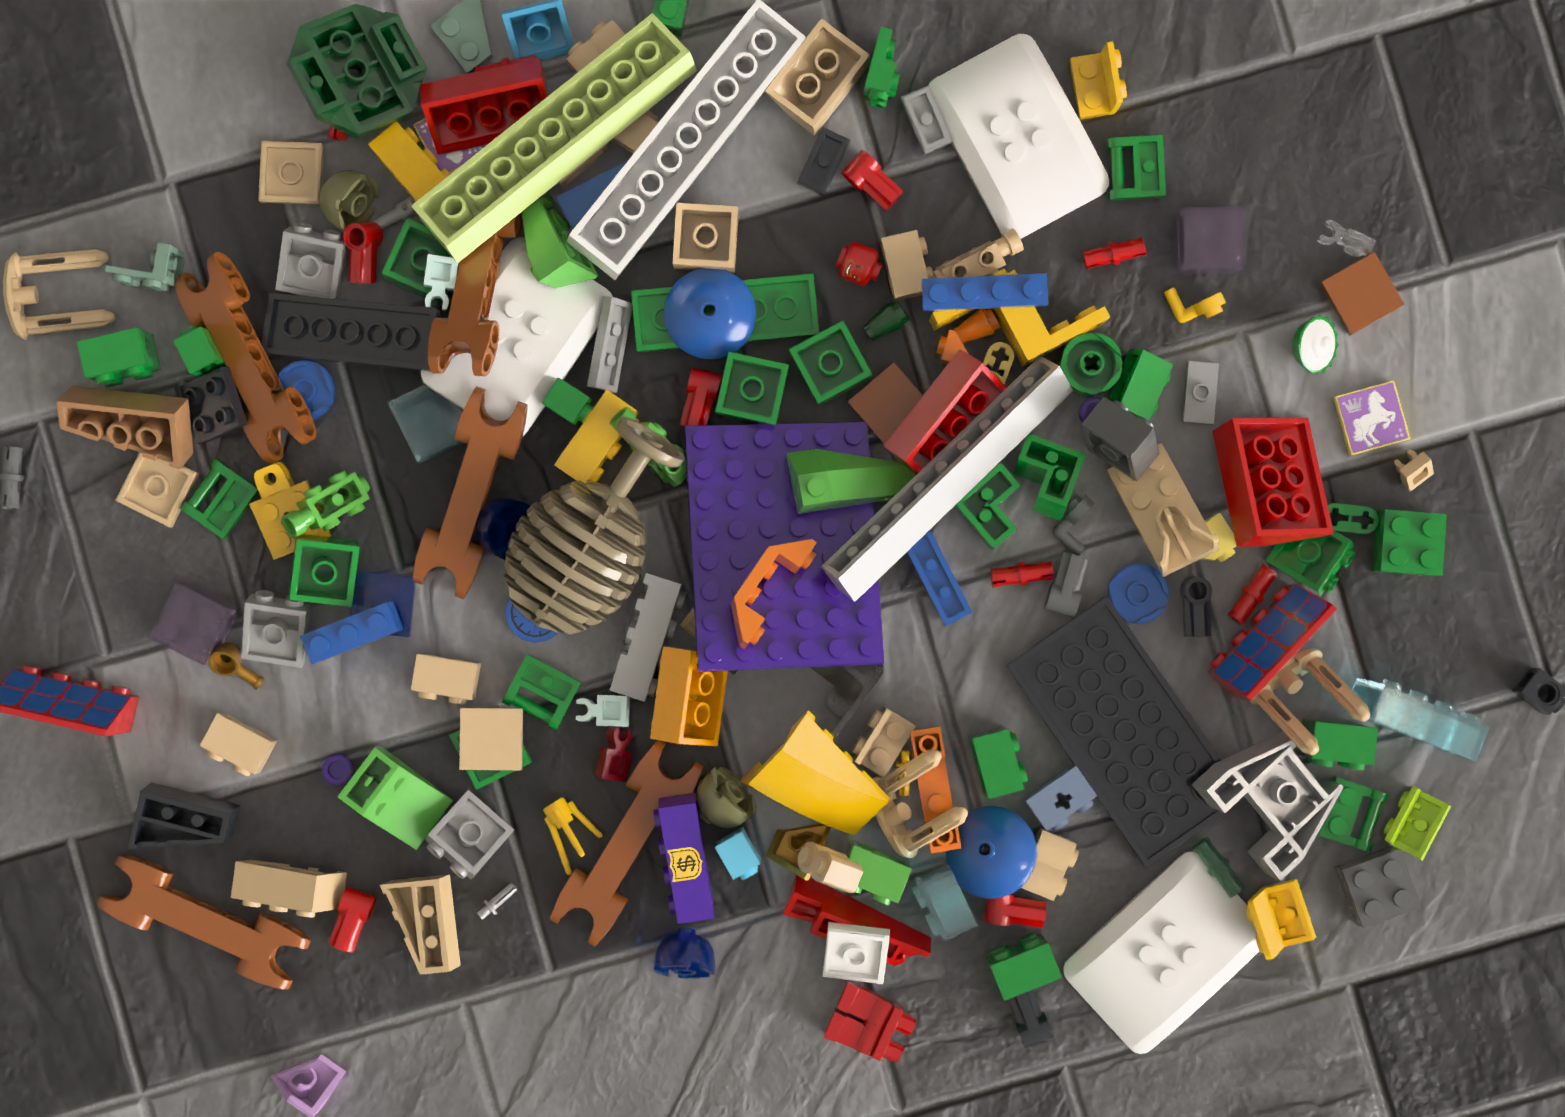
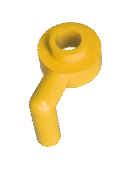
[1163,287,1226,323]

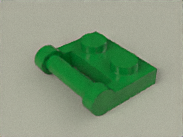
[1107,135,1166,201]
[180,458,259,540]
[502,654,582,731]
[1317,776,1389,852]

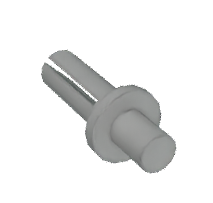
[477,883,517,920]

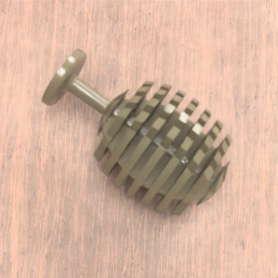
[504,417,685,635]

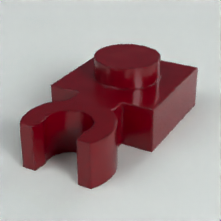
[595,726,632,782]

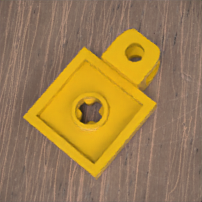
[250,462,332,560]

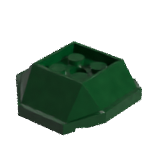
[287,4,427,138]

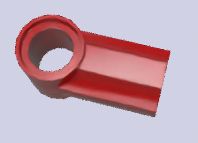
[841,150,904,212]
[343,221,383,284]
[680,367,723,427]
[328,886,377,953]
[983,894,1047,928]

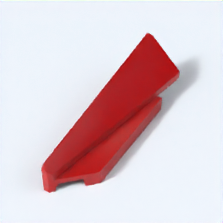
[783,875,931,966]

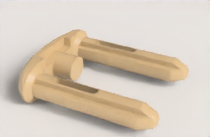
[3,249,115,340]
[1250,648,1370,755]
[873,750,968,858]

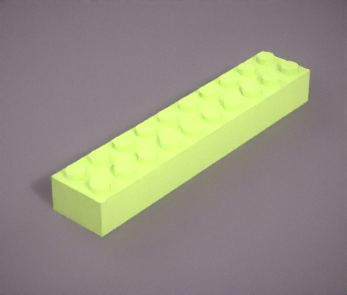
[411,13,697,263]

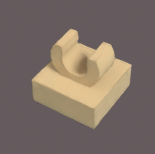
[1394,449,1434,492]

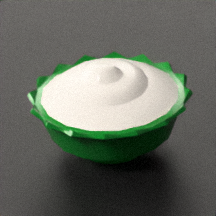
[1292,315,1339,375]

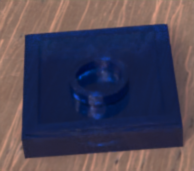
[350,571,416,637]

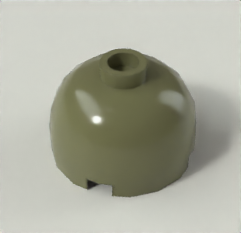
[320,170,379,231]
[696,767,757,829]

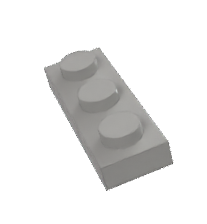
[587,296,633,393]

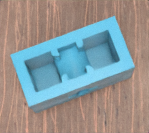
[715,826,761,880]

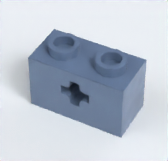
[1023,764,1097,832]

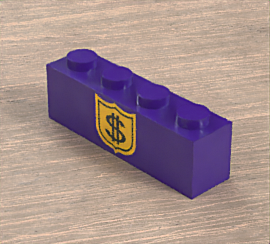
[653,793,714,924]

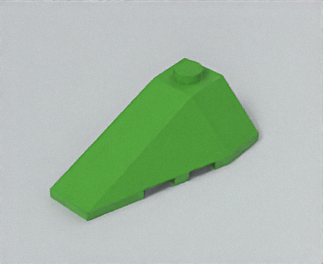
[522,191,598,288]
[786,449,915,514]

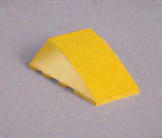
[740,710,890,835]

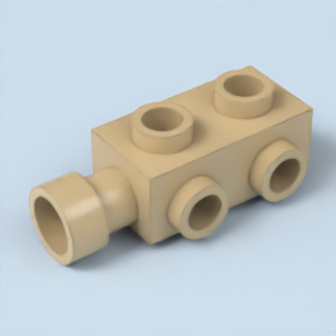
[933,228,1024,278]

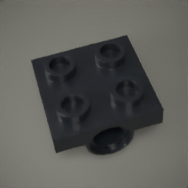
[179,366,248,444]

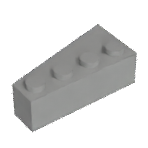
[610,573,687,702]

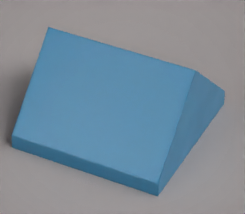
[501,0,574,60]

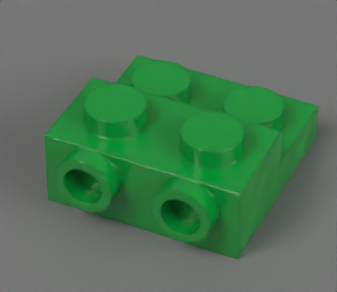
[863,27,900,109]
[1265,530,1355,597]

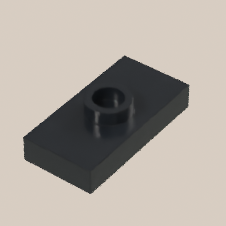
[797,127,850,197]

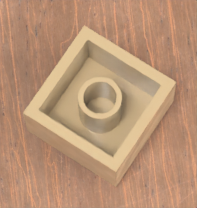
[673,203,739,273]

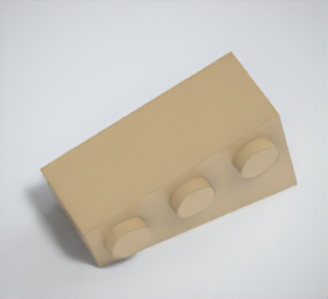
[231,860,347,917]
[380,874,461,975]

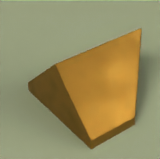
[765,823,831,880]

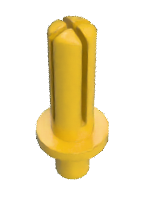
[896,750,910,796]

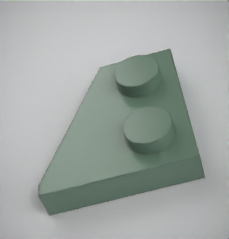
[430,0,492,74]

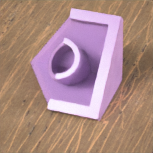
[271,1054,346,1117]

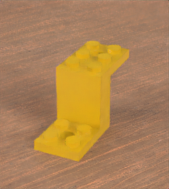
[929,269,1110,367]

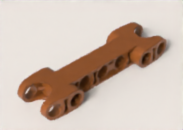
[428,212,523,377]
[175,252,316,464]
[413,386,528,599]
[550,740,704,947]
[96,854,311,990]

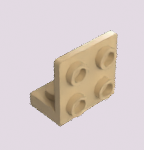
[851,706,916,777]

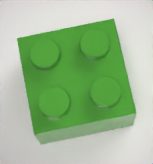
[847,840,912,905]

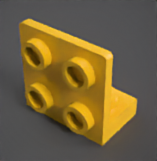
[1069,41,1127,120]

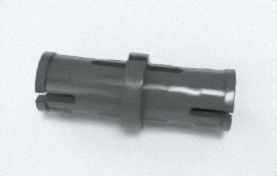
[0,447,24,510]

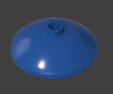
[664,268,756,360]
[946,806,1037,899]

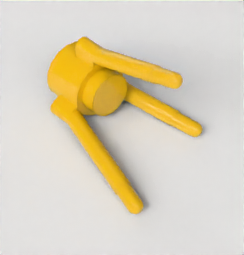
[543,797,603,875]

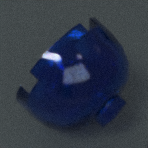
[475,497,530,560]
[653,928,715,979]

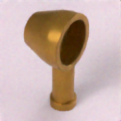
[208,642,265,690]

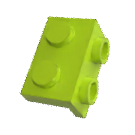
[1384,786,1451,861]

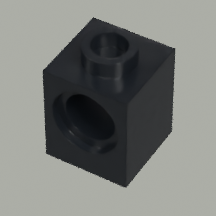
[1512,667,1565,715]

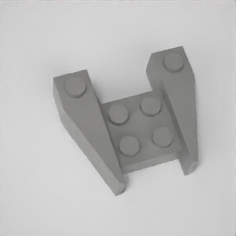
[1192,731,1344,881]

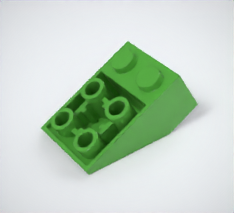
[338,745,454,850]

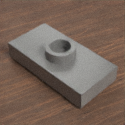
[901,85,952,154]
[1182,361,1219,425]

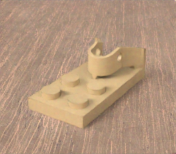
[1107,443,1219,577]

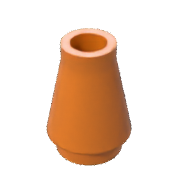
[953,309,1001,344]

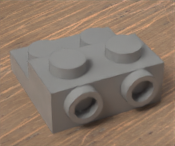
[275,223,348,299]
[241,590,312,668]
[425,790,514,880]

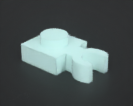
[423,254,459,312]
[576,695,630,727]

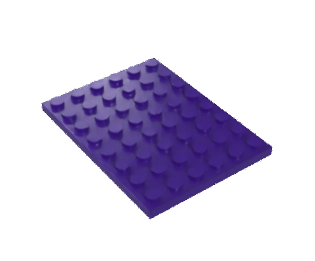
[684,422,884,672]

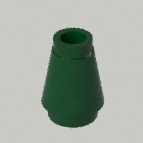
[863,300,910,341]

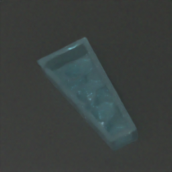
[1344,678,1489,762]

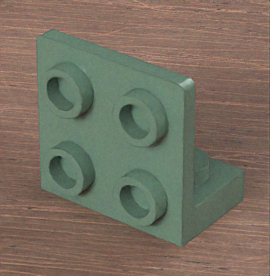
[104,242,186,293]

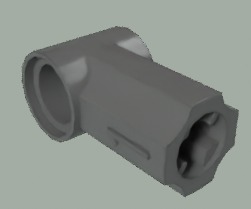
[1044,552,1089,617]

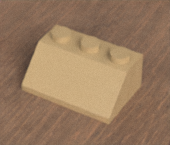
[765,18,870,136]

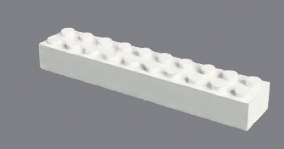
[566,0,806,280]

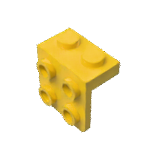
[1246,879,1316,960]

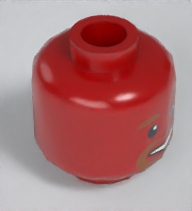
[835,241,882,287]

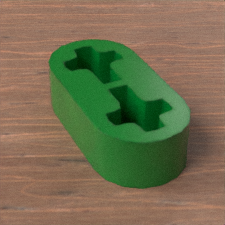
[1327,503,1379,534]

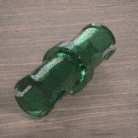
[1192,837,1245,898]

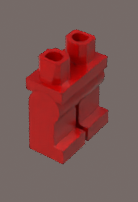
[824,980,917,1062]

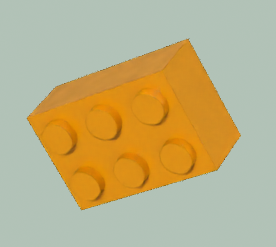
[650,646,728,746]

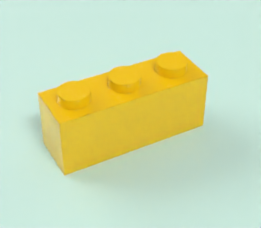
[368,122,450,201]
[554,390,639,484]

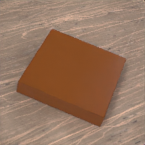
[1320,252,1405,336]
[847,362,923,445]

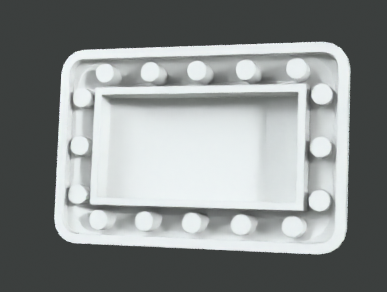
[929,34,1109,239]
[421,237,612,436]
[1063,851,1259,1054]

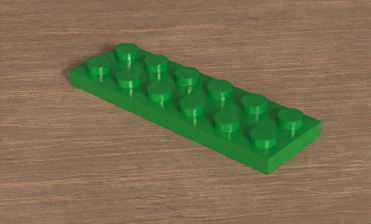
[631,273,819,353]

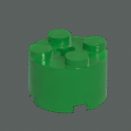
[1057,333,1122,398]

